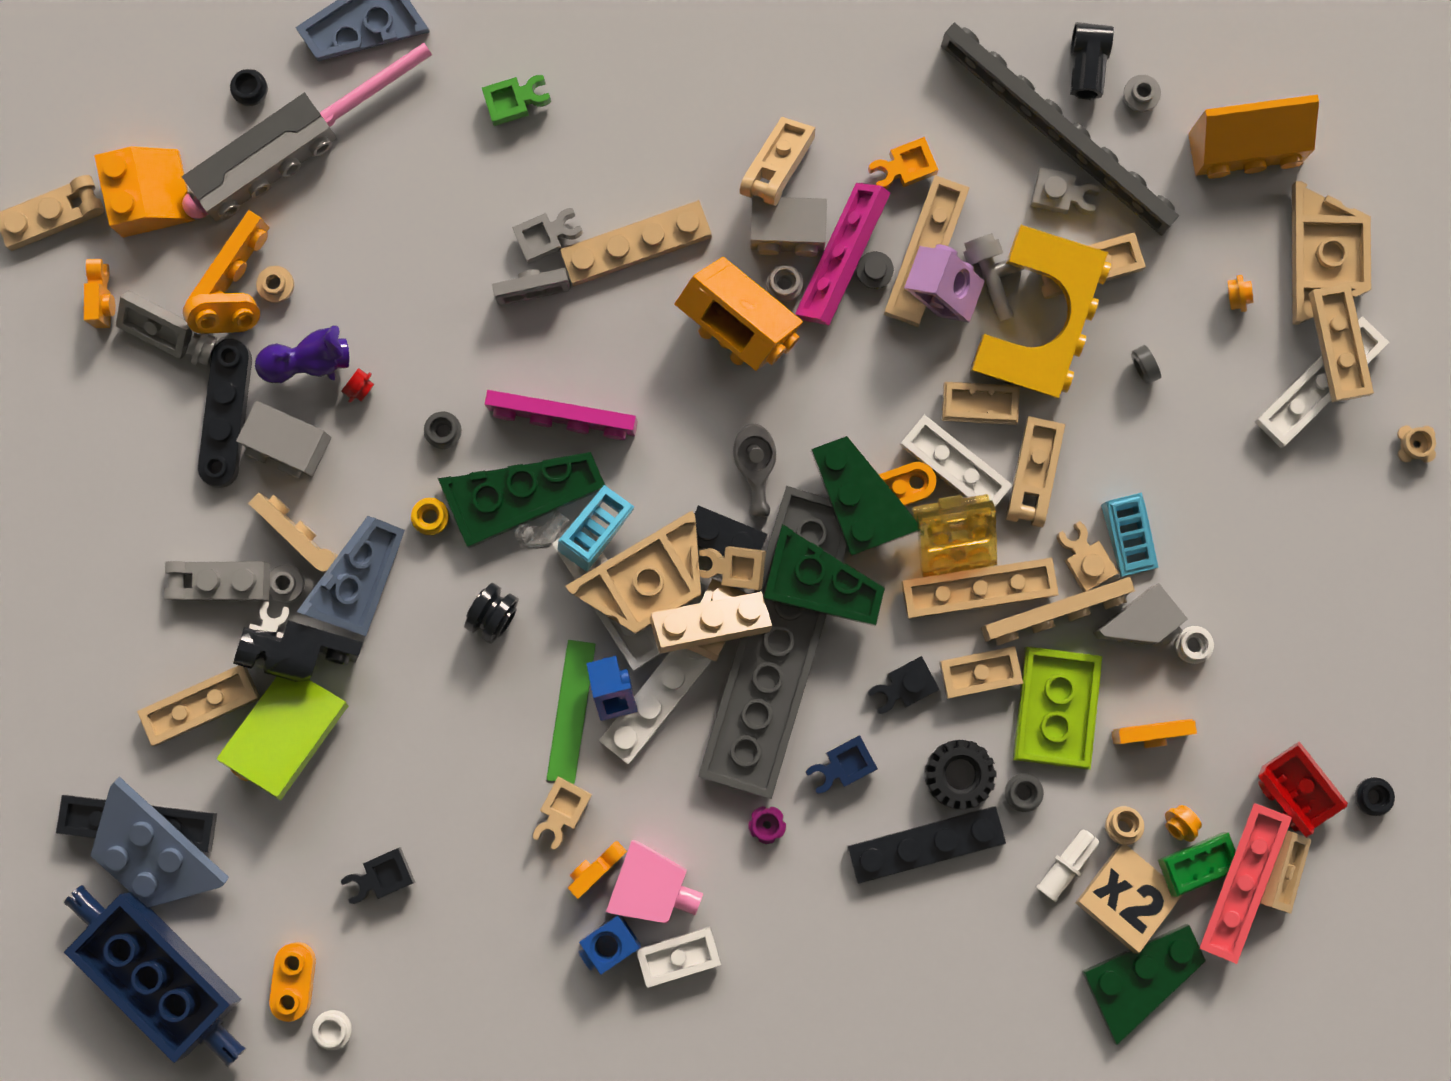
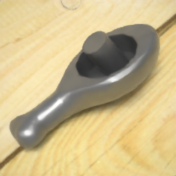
[733,423,777,518]

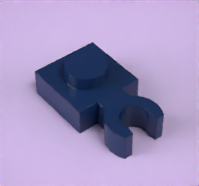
[805,735,878,794]

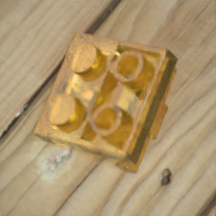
[912,494,997,577]

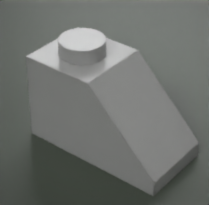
[1093,583,1188,645]

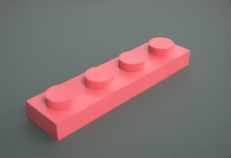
[1199,803,1292,964]

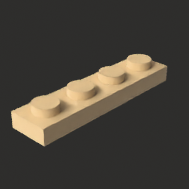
[883,175,970,327]
[560,200,712,287]
[901,558,1059,619]
[981,577,1135,646]

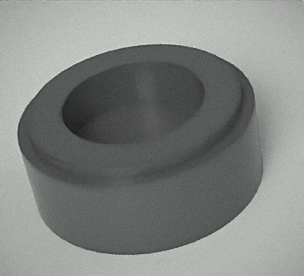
[1131,345,1161,384]

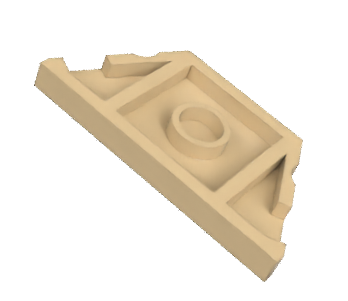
[1292,181,1371,325]
[566,511,701,634]

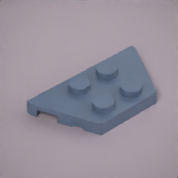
[90,776,229,908]

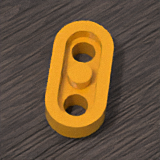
[183,293,260,334]
[879,462,936,506]
[269,942,316,1022]

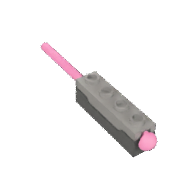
[181,43,432,222]

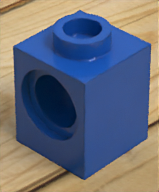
[578,915,641,975]

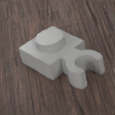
[1030,167,1100,215]
[512,208,583,264]

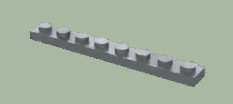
[941,22,1180,236]

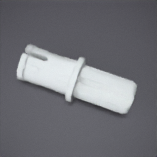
[1036,829,1099,903]

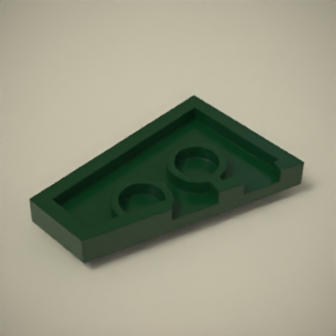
[811,436,923,557]
[764,524,885,626]
[1082,924,1206,1045]

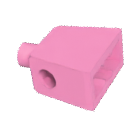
[606,840,703,923]

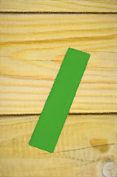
[547,640,596,784]

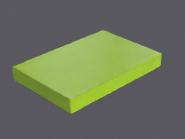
[1013,647,1102,770]
[216,676,349,801]

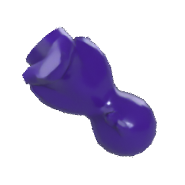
[255,325,350,383]

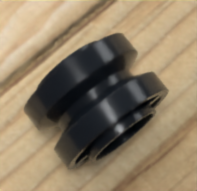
[464,583,519,644]

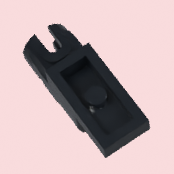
[233,620,363,682]

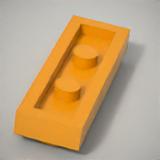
[186,210,270,318]

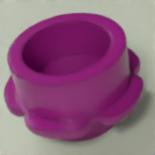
[748,806,786,844]

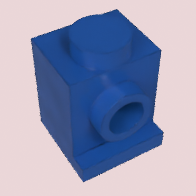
[586,656,638,721]

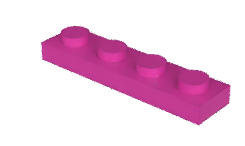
[795,183,890,326]
[484,390,638,440]

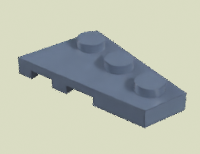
[295,0,430,62]
[297,516,405,636]

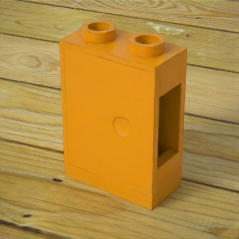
[674,257,803,371]

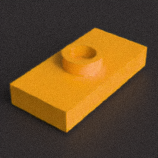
[1111,719,1197,748]

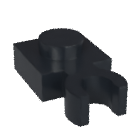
[867,656,940,714]
[341,847,416,904]

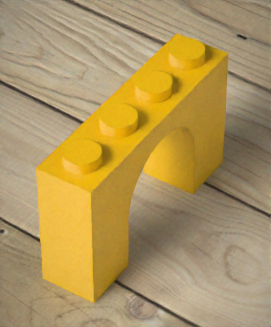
[971,225,1111,398]

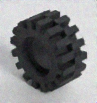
[924,740,997,809]

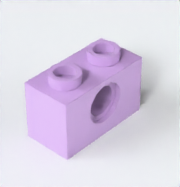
[904,244,985,323]

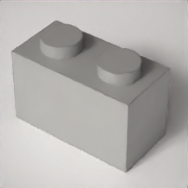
[750,196,827,257]
[236,400,332,479]

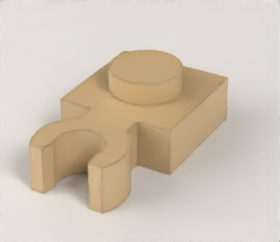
[1057,521,1118,592]
[699,546,766,590]
[533,776,593,850]

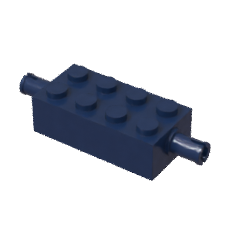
[64,885,246,1067]

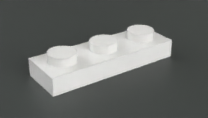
[900,414,1013,516]

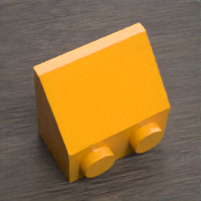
[94,146,195,238]

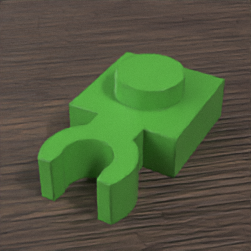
[482,75,551,126]

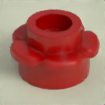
[341,368,375,403]

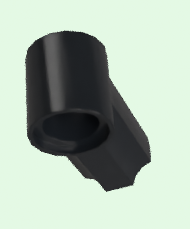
[1070,22,1114,100]

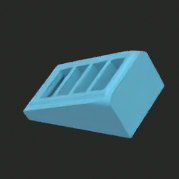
[557,485,635,571]
[1101,493,1159,577]

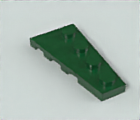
[437,452,606,548]

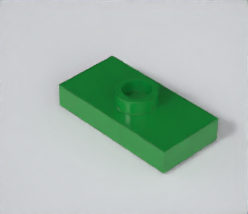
[1158,832,1236,897]

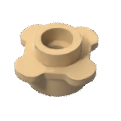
[1397,425,1436,463]

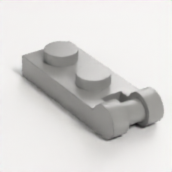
[164,561,270,601]

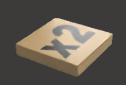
[1075,844,1182,954]

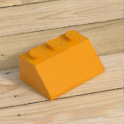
[1188,94,1319,179]

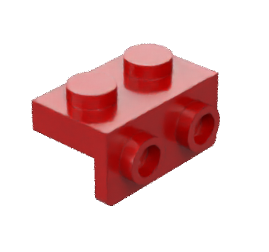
[1258,741,1348,838]

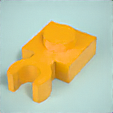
[868,137,939,189]
[84,259,116,328]
[568,841,627,899]

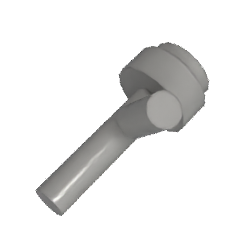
[963,233,1024,322]

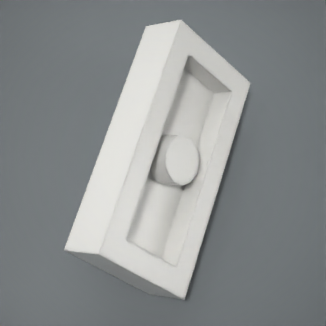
[636,926,721,988]

